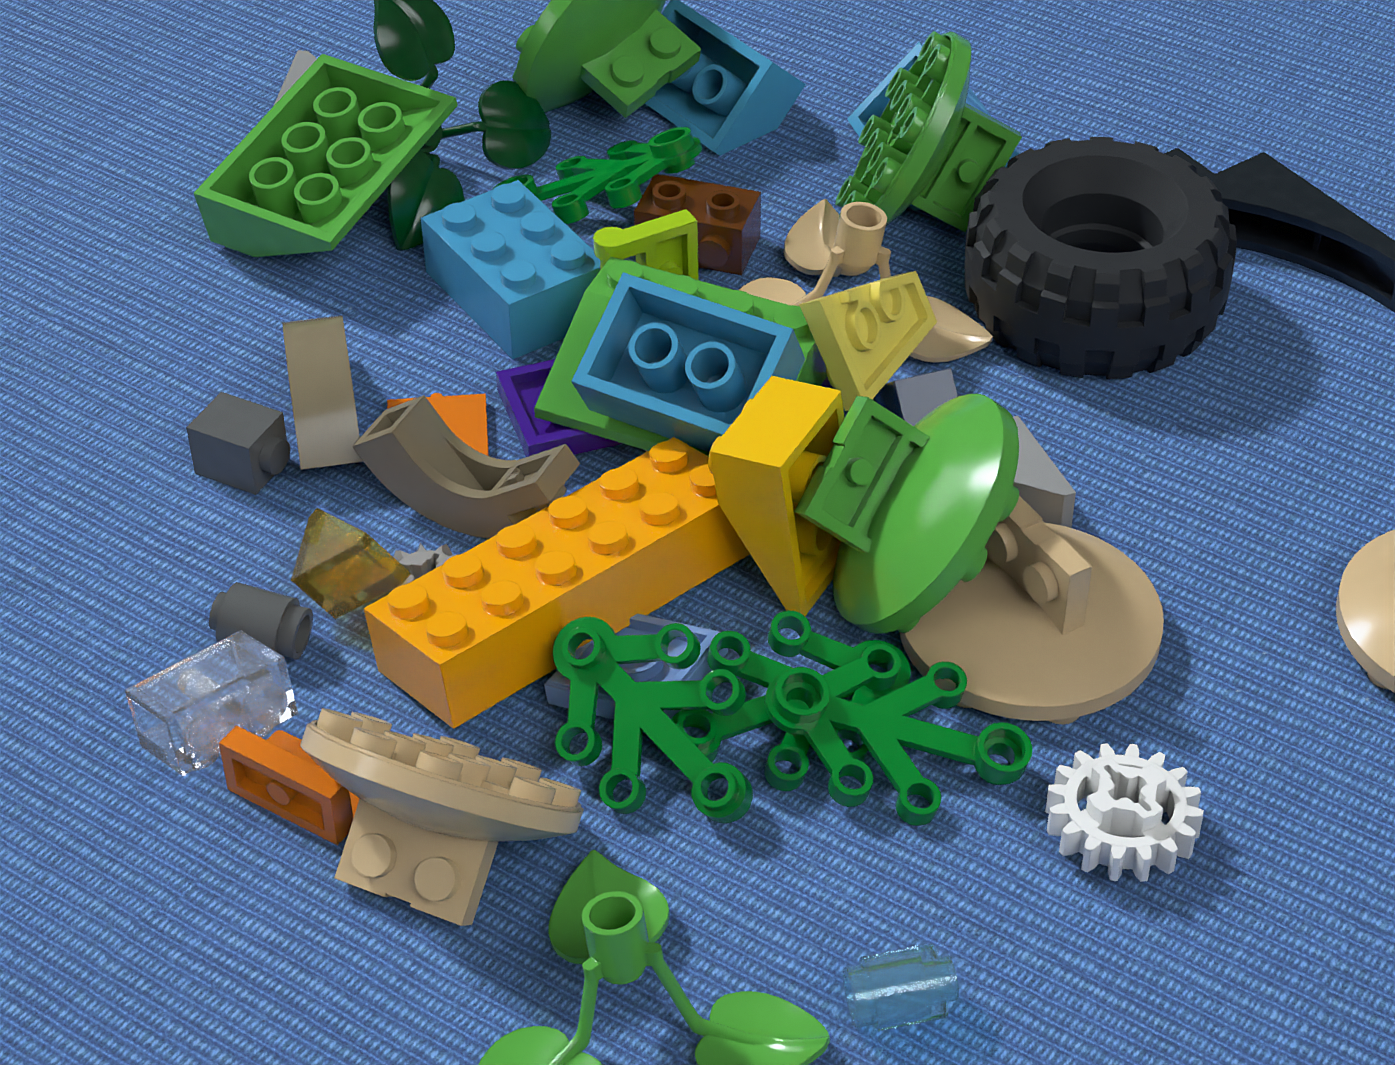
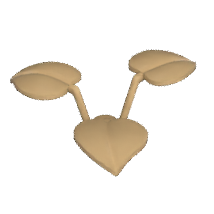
[739,199,993,363]

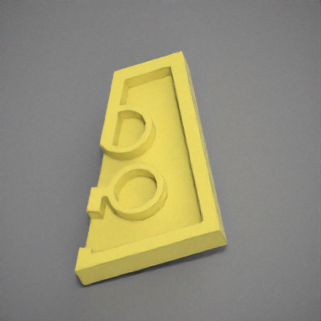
[799,271,937,411]

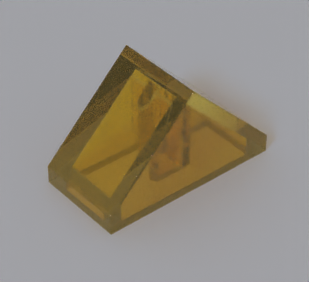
[291,508,411,619]

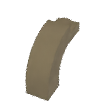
[282,315,363,470]
[352,395,580,538]

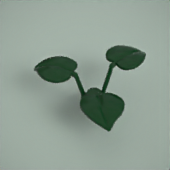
[373,0,551,251]

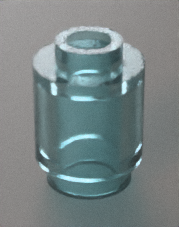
[843,943,959,1032]

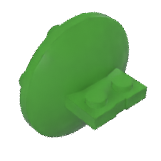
[512,0,701,118]
[835,31,1022,232]
[794,394,1019,634]

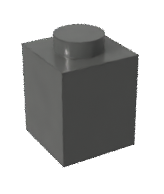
[186,392,290,495]

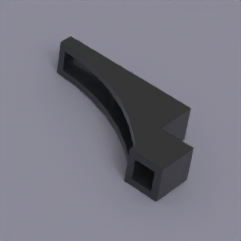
[1164,148,1395,313]

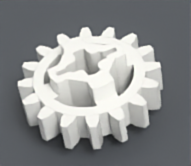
[1045,743,1204,882]

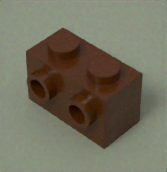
[634,174,761,275]

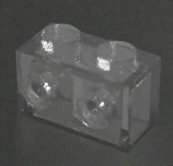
[125,630,298,776]

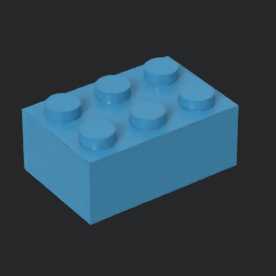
[421,180,601,360]
[571,272,805,452]

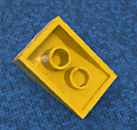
[708,376,845,616]

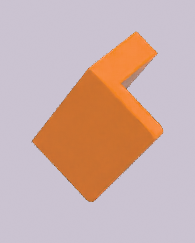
[219,725,360,846]

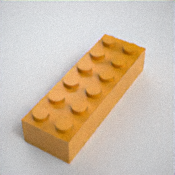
[363,437,750,729]

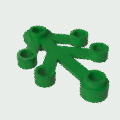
[492,127,702,224]
[671,610,911,791]
[553,617,753,824]
[764,643,1032,826]

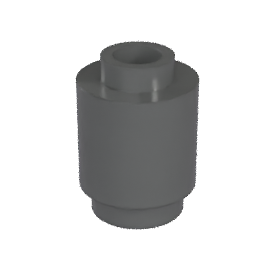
[209,582,313,662]

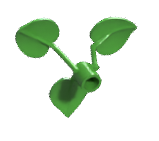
[479,850,830,1065]

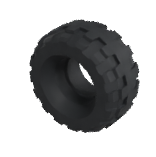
[965,137,1237,380]

